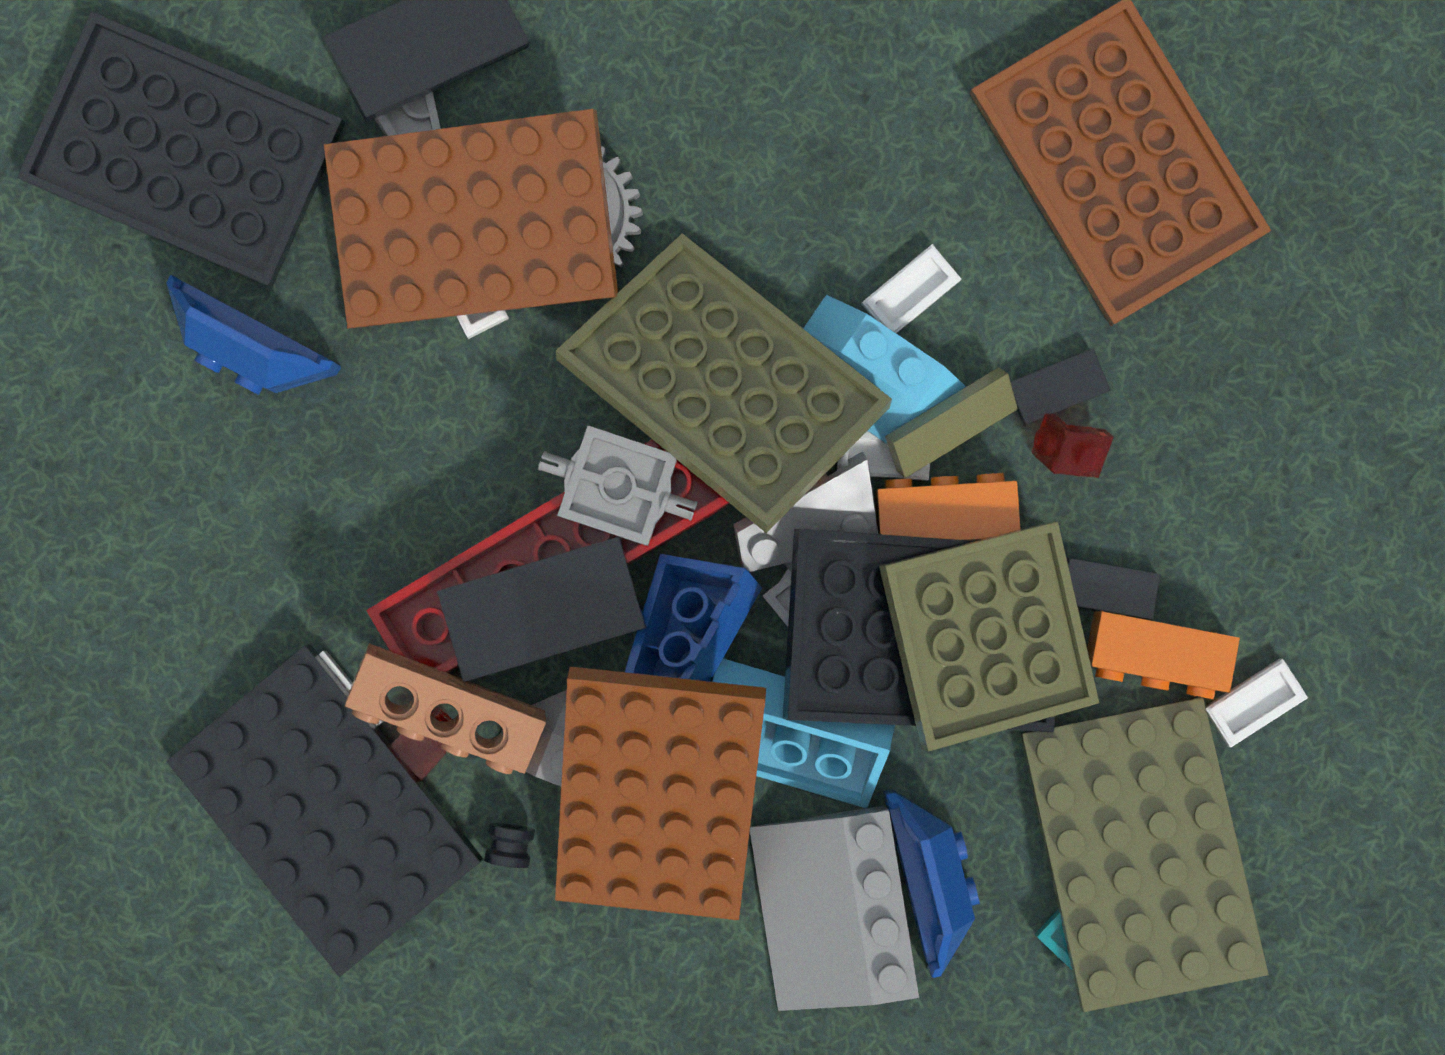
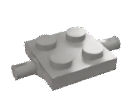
[538,426,698,546]

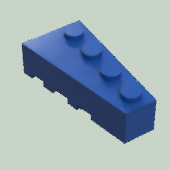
[625,554,762,682]

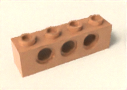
[345,643,546,774]

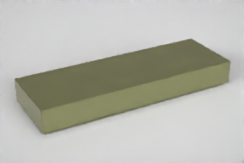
[885,367,1018,478]

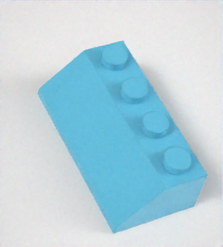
[713,659,895,808]

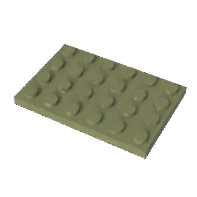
[556,233,892,533]
[1020,698,1269,1012]

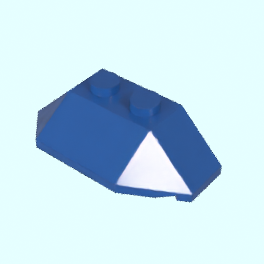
[166,275,341,395]
[883,789,980,978]

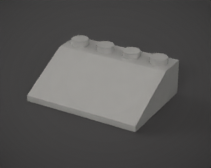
[750,805,919,1011]

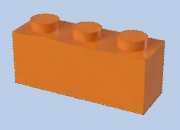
[875,473,1020,541]
[1087,611,1240,699]

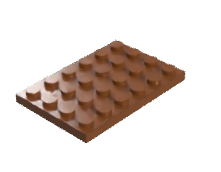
[970,0,1271,327]
[324,109,618,329]
[555,667,766,920]

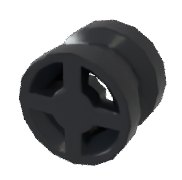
[484,823,535,868]

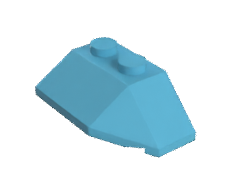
[803,295,966,445]

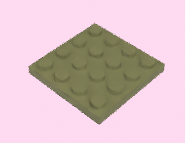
[879,522,1099,752]

